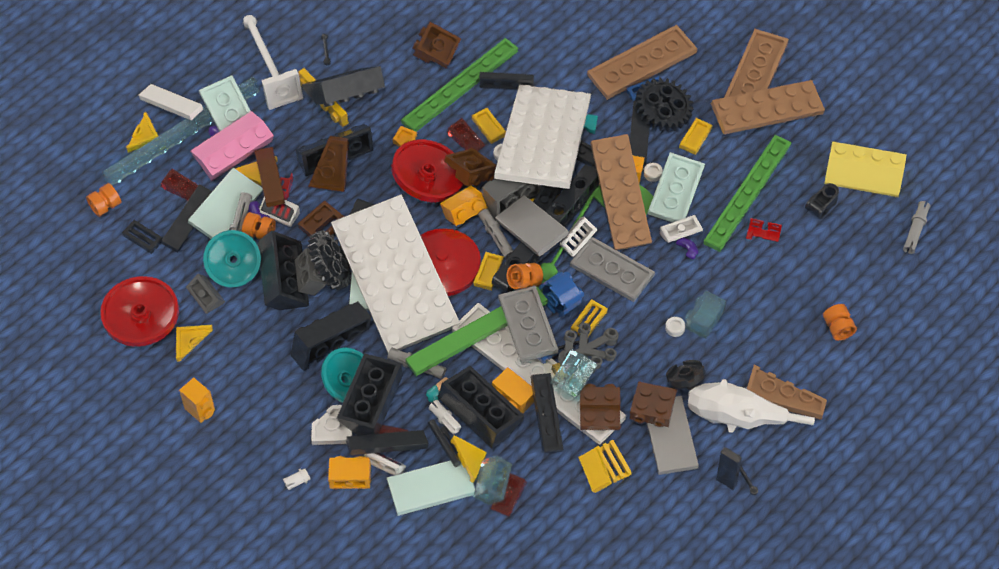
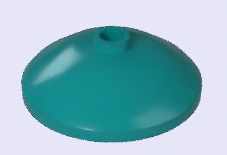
[203,230,261,287]
[321,348,364,403]

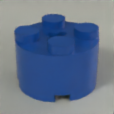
[539,271,584,317]

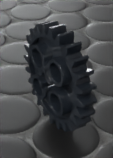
[634,77,694,132]
[308,230,352,290]

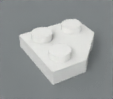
[312,405,352,445]

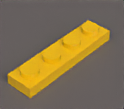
[298,68,349,127]

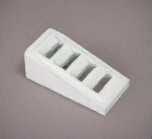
[559,217,597,257]

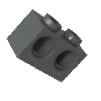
[295,248,327,296]

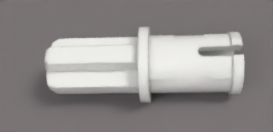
[429,400,461,434]

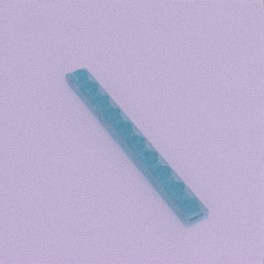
[103,77,259,185]

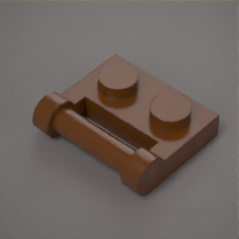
[298,200,345,237]

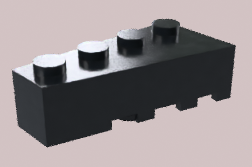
[291,301,371,371]

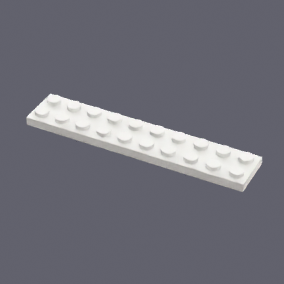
[452,303,626,445]

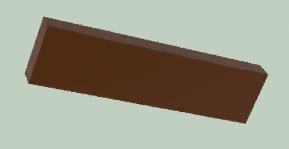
[255,147,285,208]

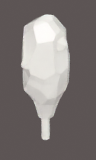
[688,379,815,433]

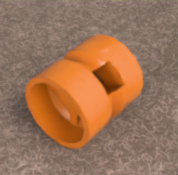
[86,183,121,217]
[242,212,276,240]
[506,263,543,289]
[823,304,857,341]

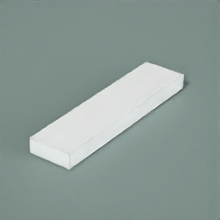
[139,84,203,120]

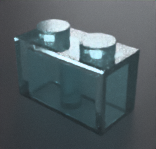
[685,291,726,339]
[551,349,597,398]
[473,455,512,505]

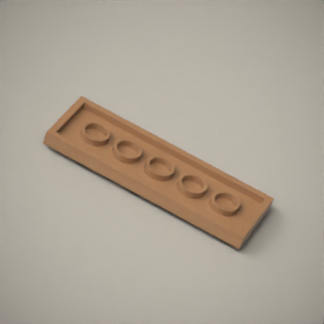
[587,25,697,100]
[724,29,789,98]
[711,80,825,135]
[591,134,652,250]

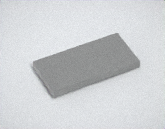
[495,195,569,257]
[570,237,655,302]
[498,286,558,362]
[647,396,699,475]

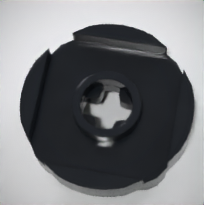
[666,360,706,390]

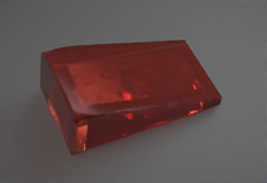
[447,118,485,151]
[160,168,198,200]
[491,472,527,517]

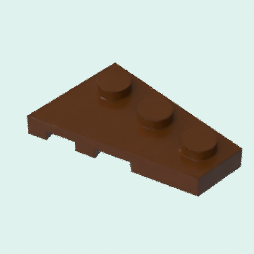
[308,136,349,192]

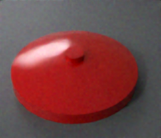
[391,139,463,202]
[420,228,481,296]
[101,276,179,347]

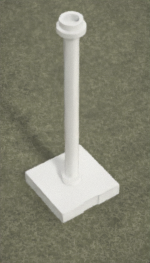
[243,15,303,110]

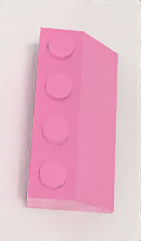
[190,111,274,181]

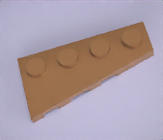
[747,365,827,420]

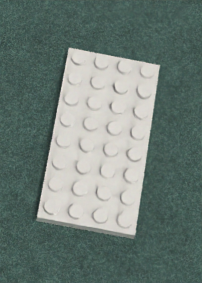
[494,85,591,189]
[331,194,460,353]

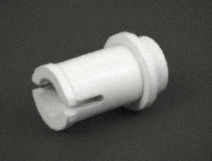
[283,469,310,490]

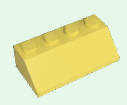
[824,142,907,197]

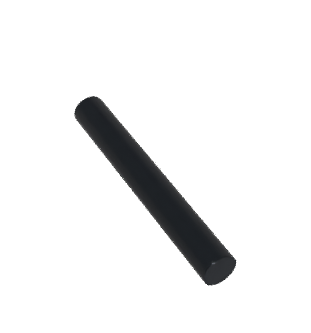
[428,419,461,467]

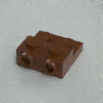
[412,22,461,69]
[444,148,497,186]
[630,381,677,427]
[580,384,620,430]

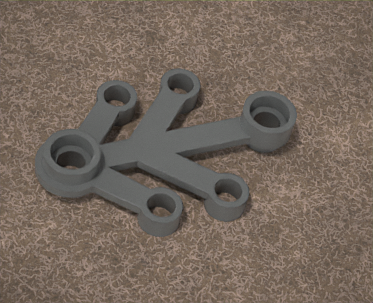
[558,323,619,369]

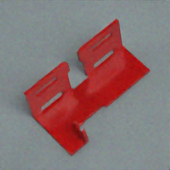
[280,173,293,201]
[746,218,782,242]

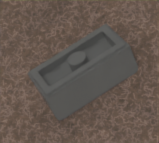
[186,274,225,314]

